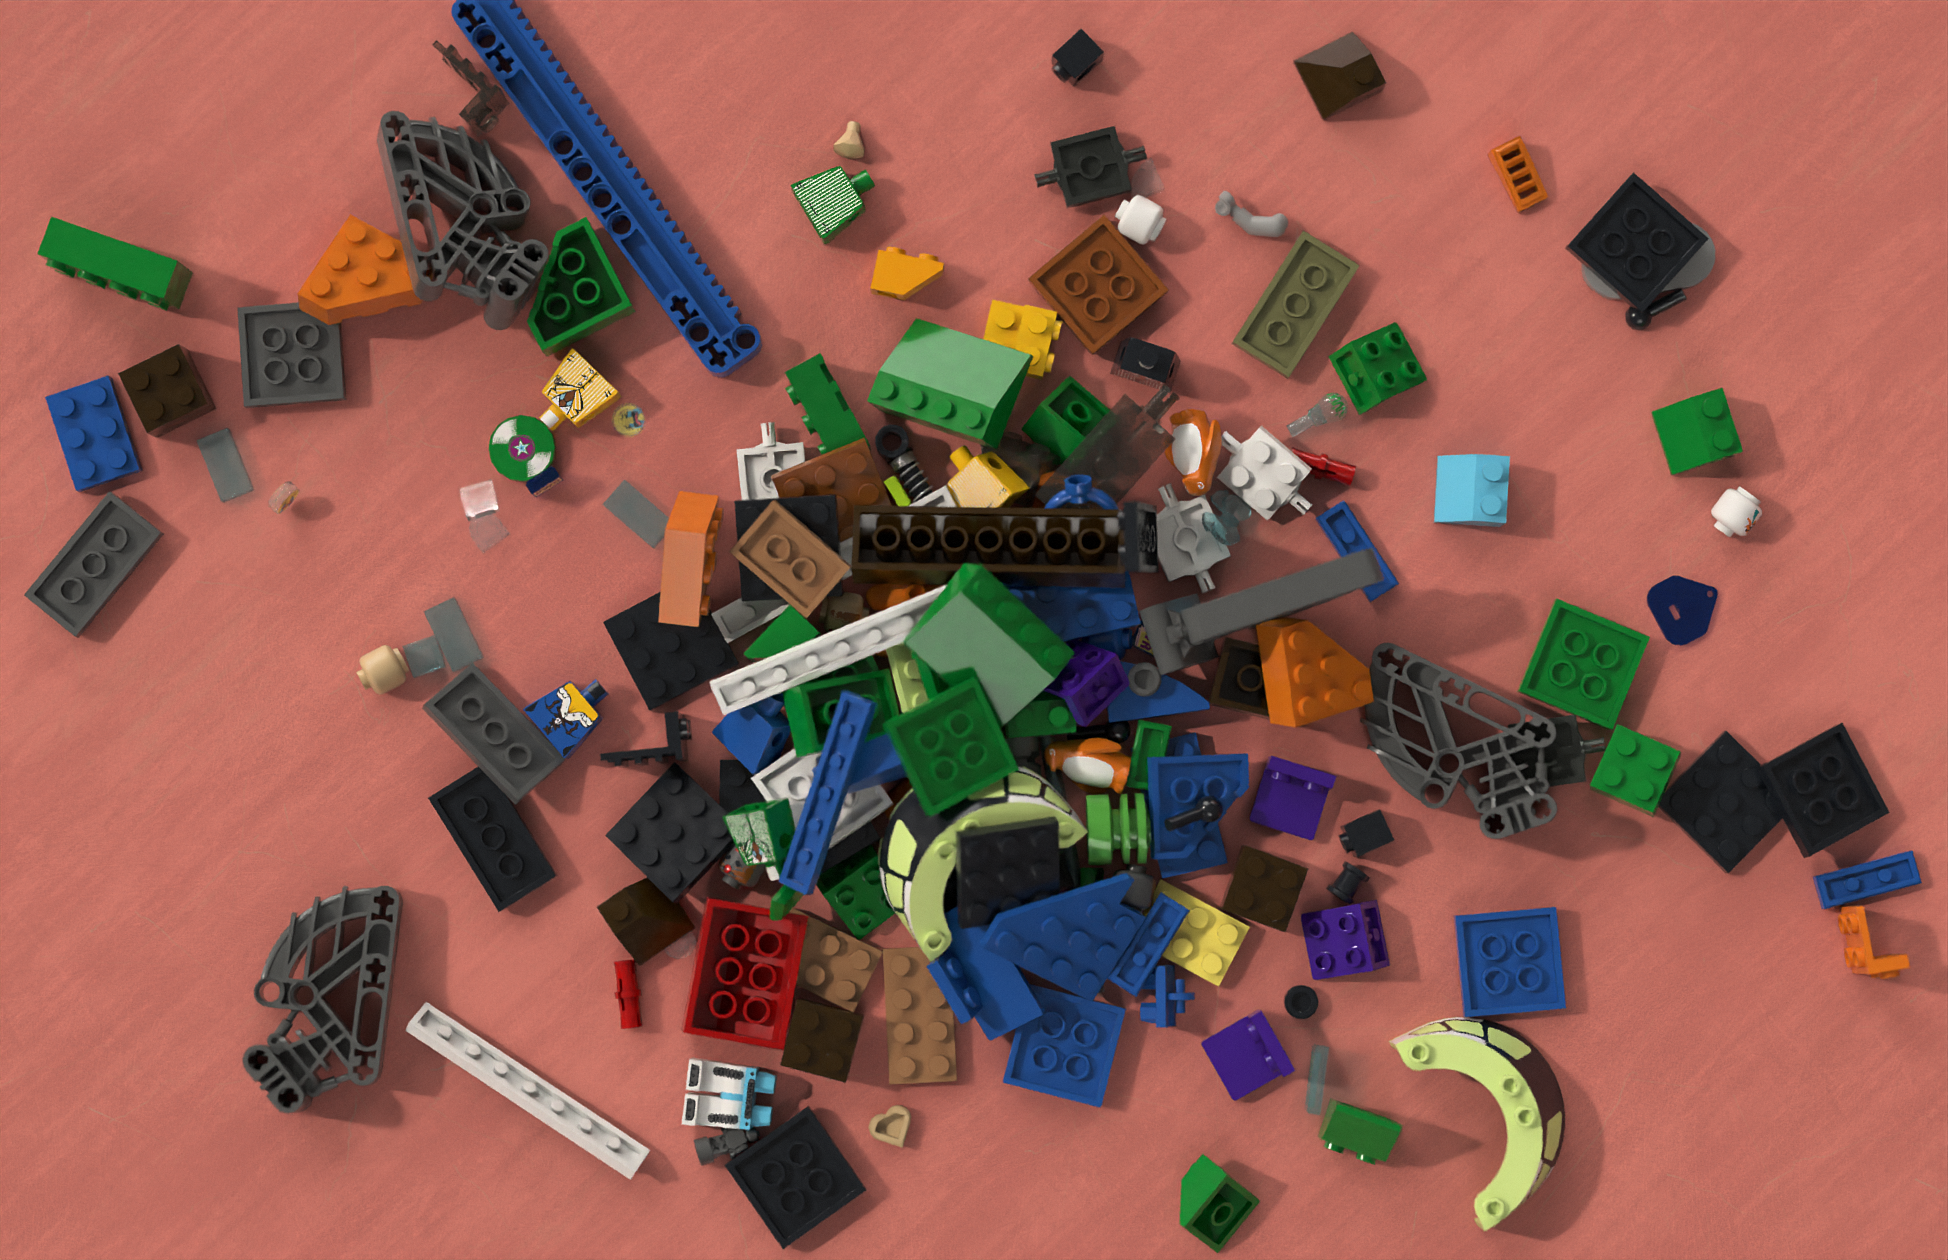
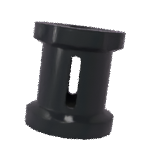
[1326,861,1370,905]

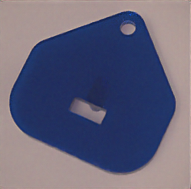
[1646,575,1718,646]

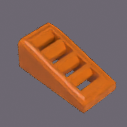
[1488,136,1548,213]

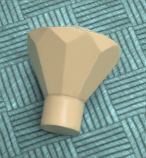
[834,121,865,159]

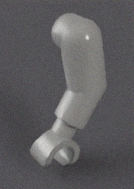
[1215,191,1288,237]

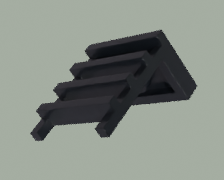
[600,711,692,768]

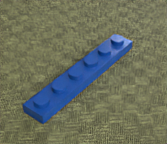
[779,691,877,895]

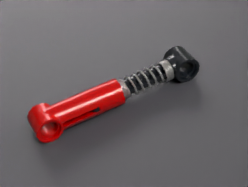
[875,424,933,503]

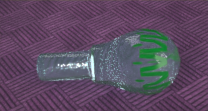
[1287,392,1348,437]

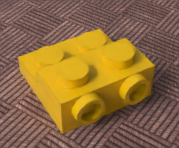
[983,299,1062,380]

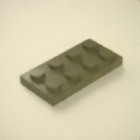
[1232,230,1359,379]

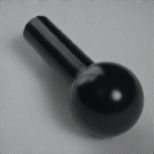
[1625,288,1687,330]
[1067,720,1131,744]
[1164,796,1223,832]

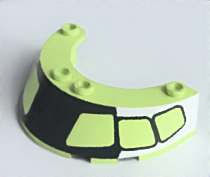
[878,766,1088,962]
[1389,1017,1565,1231]

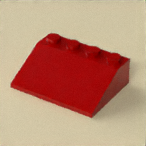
[681,897,808,1050]

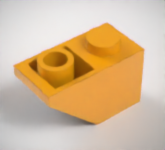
[870,247,944,301]

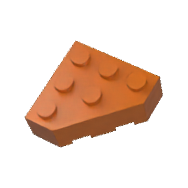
[297,214,429,325]
[658,491,724,627]
[1256,617,1374,728]

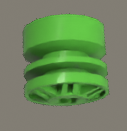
[1086,793,1151,865]

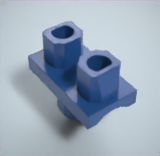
[1140,965,1195,1027]

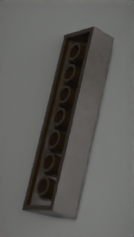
[851,505,1125,588]

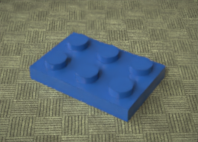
[45,375,143,492]

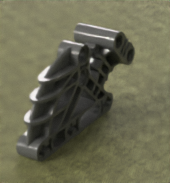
[377,111,548,330]
[1139,548,1384,675]
[1360,643,1557,839]
[243,885,403,1113]

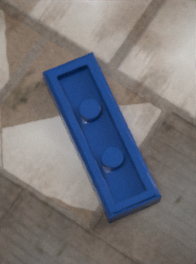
[1315,500,1399,602]
[1813,850,1922,909]
[1107,893,1190,997]

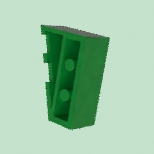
[785,353,871,455]

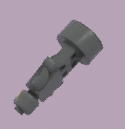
[693,1127,760,1166]

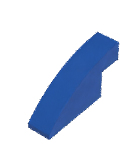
[1106,661,1210,723]
[812,734,908,794]

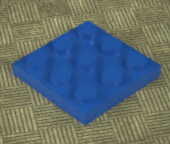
[1454,907,1566,1017]
[1003,984,1126,1108]

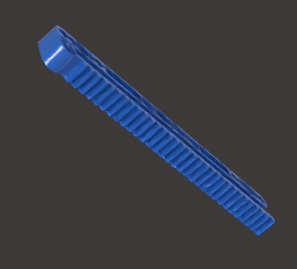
[452,0,762,378]

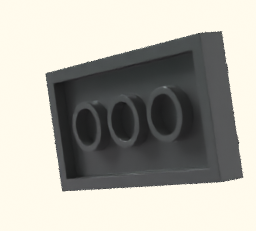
[24,491,164,638]
[422,663,565,805]

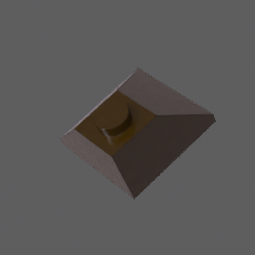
[1293,32,1386,120]
[597,877,696,966]

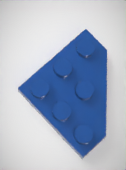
[1147,753,1249,859]

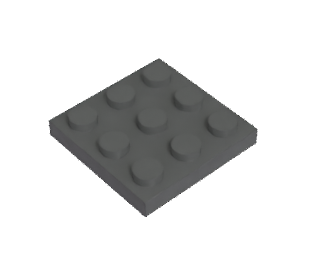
[237,303,346,408]

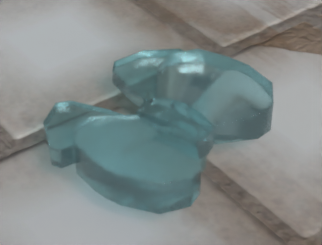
[1202,490,1252,546]

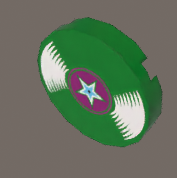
[488,415,556,482]

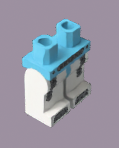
[682,1057,777,1130]

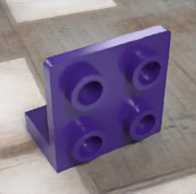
[1043,639,1130,727]
[1249,756,1336,840]
[1301,899,1390,980]
[1201,1009,1296,1101]

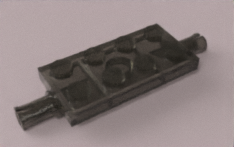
[1034,384,1180,509]

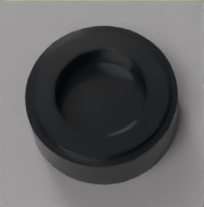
[1284,985,1318,1019]

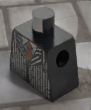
[1110,337,1181,393]

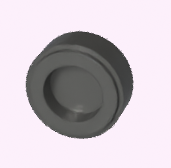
[1128,662,1161,697]

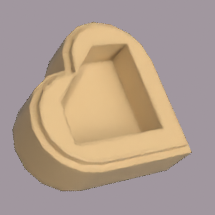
[869,1105,911,1148]

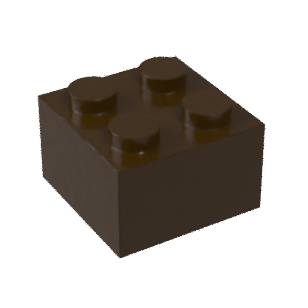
[118,344,216,438]
[1208,637,1270,720]
[1219,845,1308,932]
[780,998,864,1083]

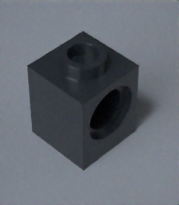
[1051,29,1104,86]
[1338,809,1394,857]

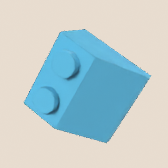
[1434,454,1510,527]

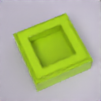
[883,475,912,506]

